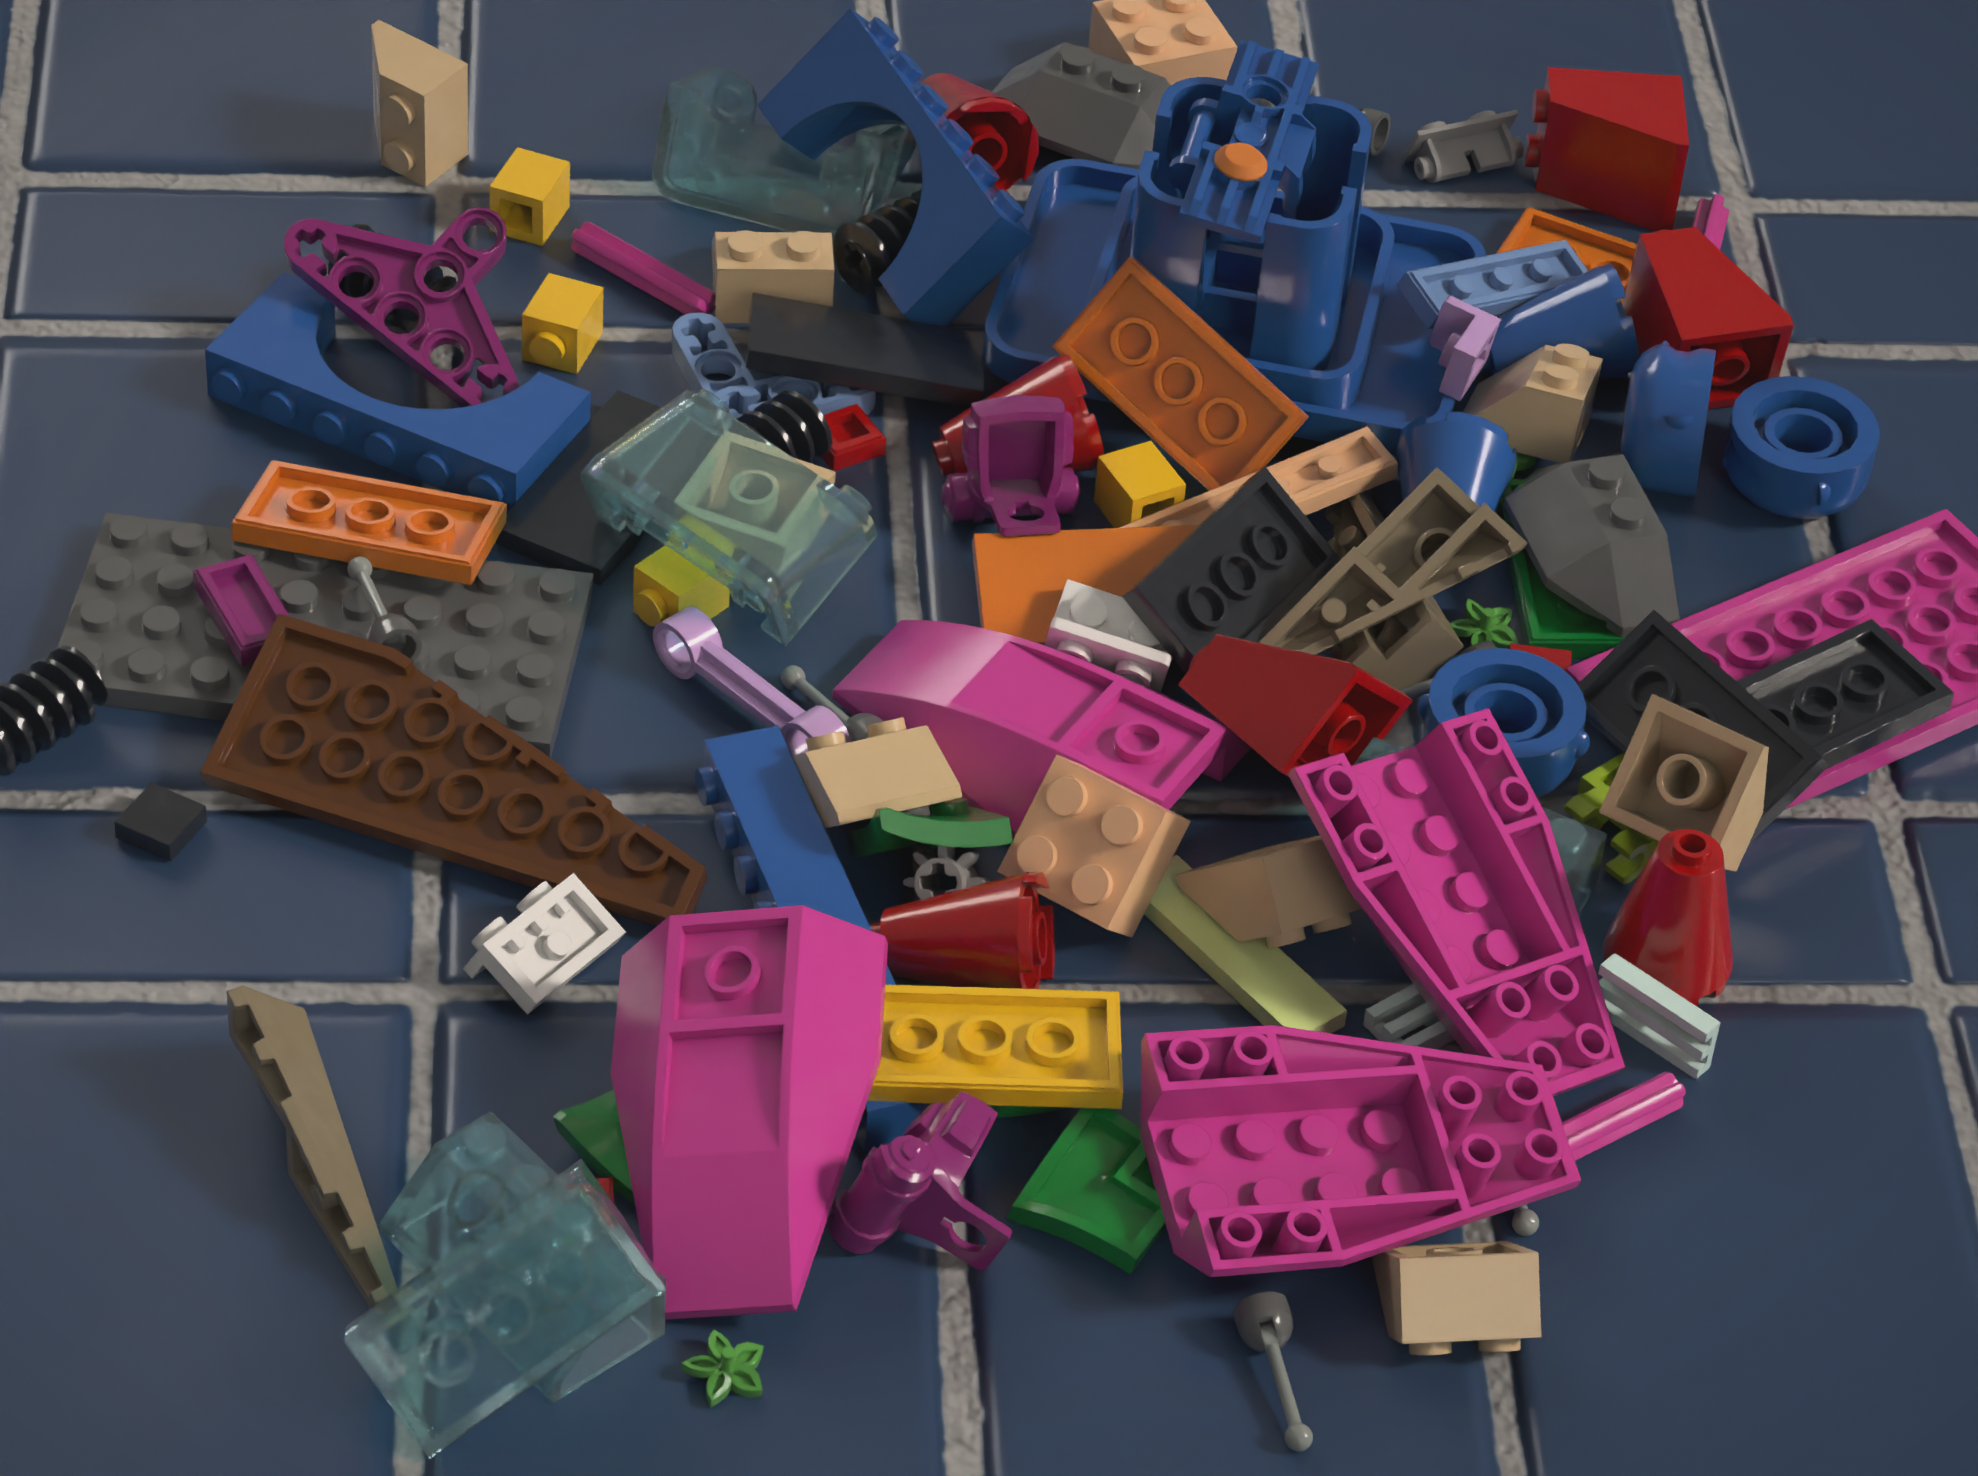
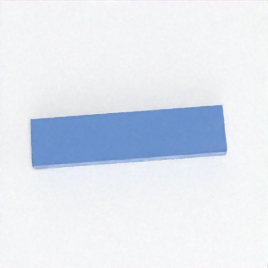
[1397,240,1588,330]

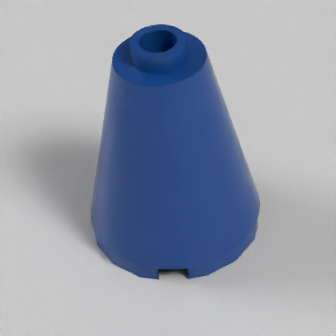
[1480,264,1639,380]
[1396,412,1517,513]

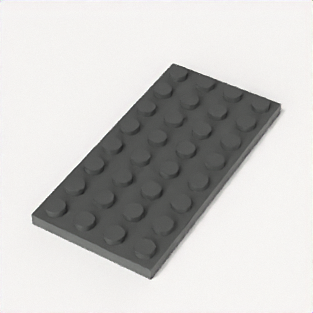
[57,512,594,758]

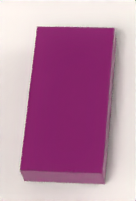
[193,554,289,667]

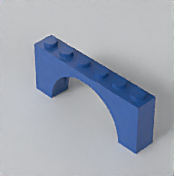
[757,9,1034,327]
[205,271,591,512]

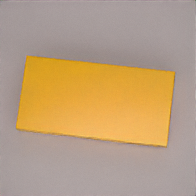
[867,985,1123,1109]

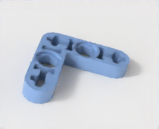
[671,313,876,430]

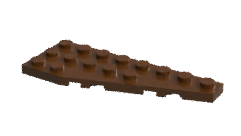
[200,613,707,926]

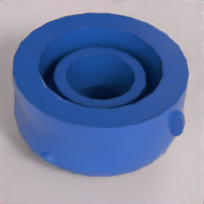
[1620,341,1716,497]
[1722,376,1880,519]
[1417,648,1590,798]

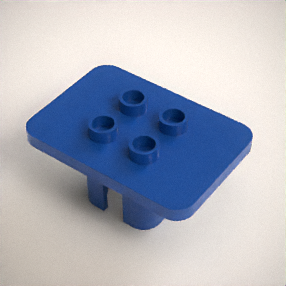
[983,77,1486,456]

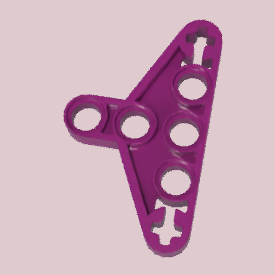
[284,207,519,407]

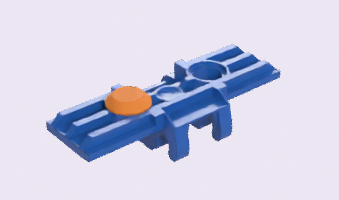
[1167,40,1319,243]

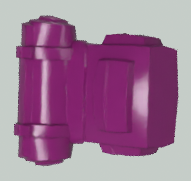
[941,395,1081,536]
[827,1091,1012,1271]

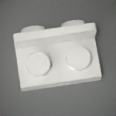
[1044,579,1172,692]
[463,873,626,1015]

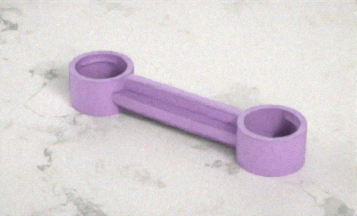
[653,606,851,755]

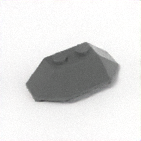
[992,42,1171,169]
[1504,454,1680,637]

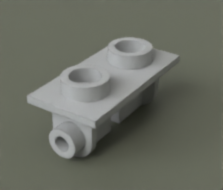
[1401,110,1524,183]

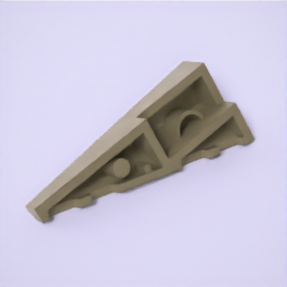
[1259,467,1527,655]
[1325,491,1464,689]
[227,985,402,1318]

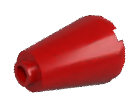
[921,73,1039,194]
[931,354,1104,476]
[1602,829,1733,1006]
[870,872,1055,989]

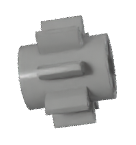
[903,846,990,900]

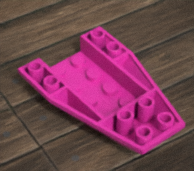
[832,620,1251,839]
[1288,708,1625,1097]
[611,905,888,1320]
[1140,1025,1581,1277]

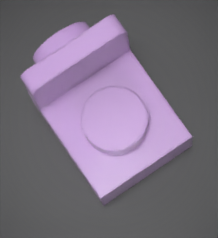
[1430,296,1501,401]

